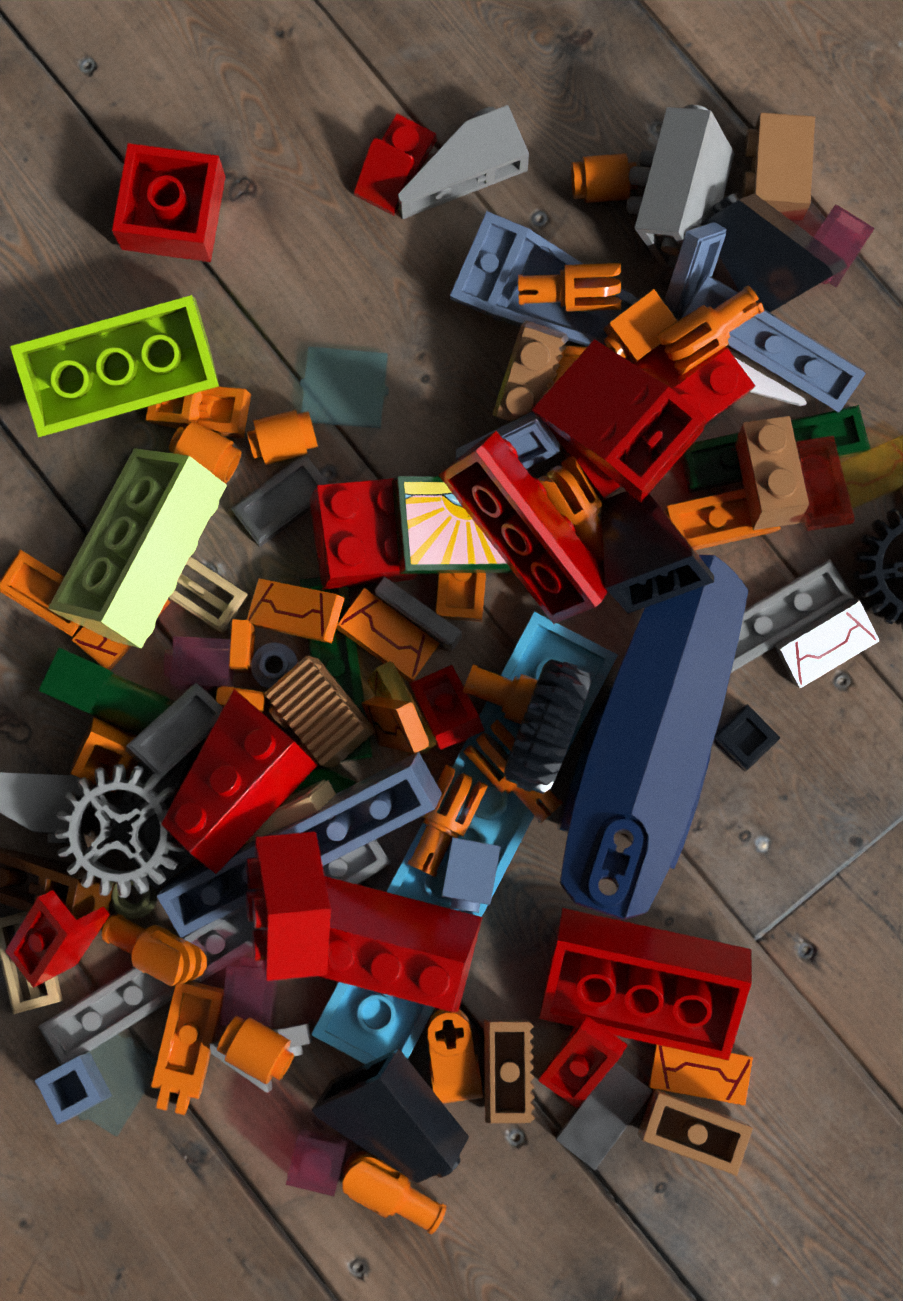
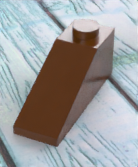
[0,848,114,924]

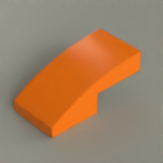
[145,387,252,438]

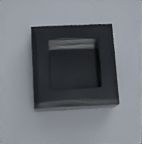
[714,704,780,772]

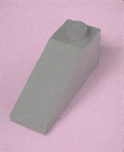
[398,105,529,219]
[0,772,94,844]

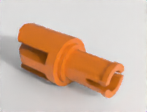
[518,263,622,311]
[656,285,764,375]
[538,456,604,561]
[463,664,538,724]
[463,719,563,824]
[407,764,488,877]
[101,914,207,986]
[342,1151,447,1235]

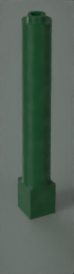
[38,648,358,794]

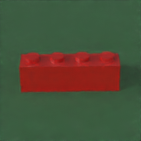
[549,344,756,501]
[438,431,607,624]
[319,876,483,1013]
[539,908,752,1061]

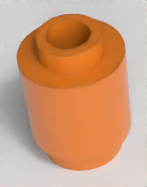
[571,153,638,203]
[247,409,318,465]
[169,422,242,484]
[217,1016,295,1085]

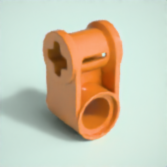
[428,1009,484,1104]

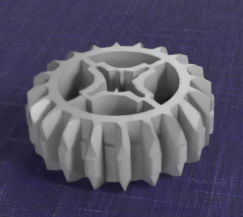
[54,764,186,898]

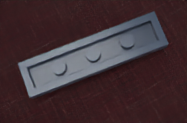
[681,274,866,412]

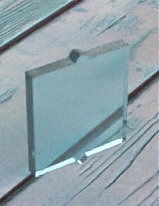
[300,347,389,429]
[78,1034,157,1137]

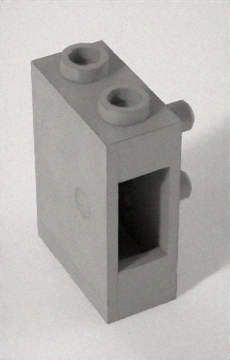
[627,105,735,268]

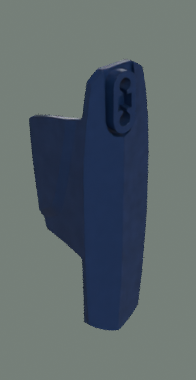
[557,555,748,920]

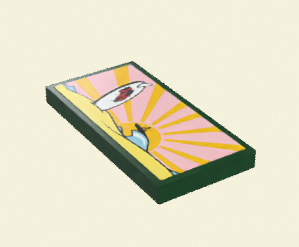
[392,476,538,574]

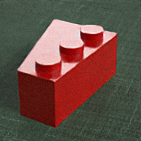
[161,688,318,874]

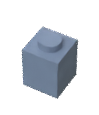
[442,838,501,913]
[35,1053,112,1125]

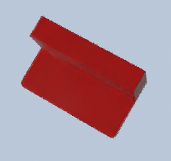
[5,890,110,988]

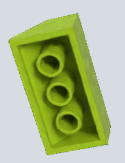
[10,295,219,437]

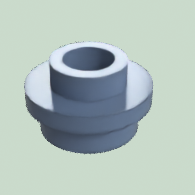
[251,642,298,689]

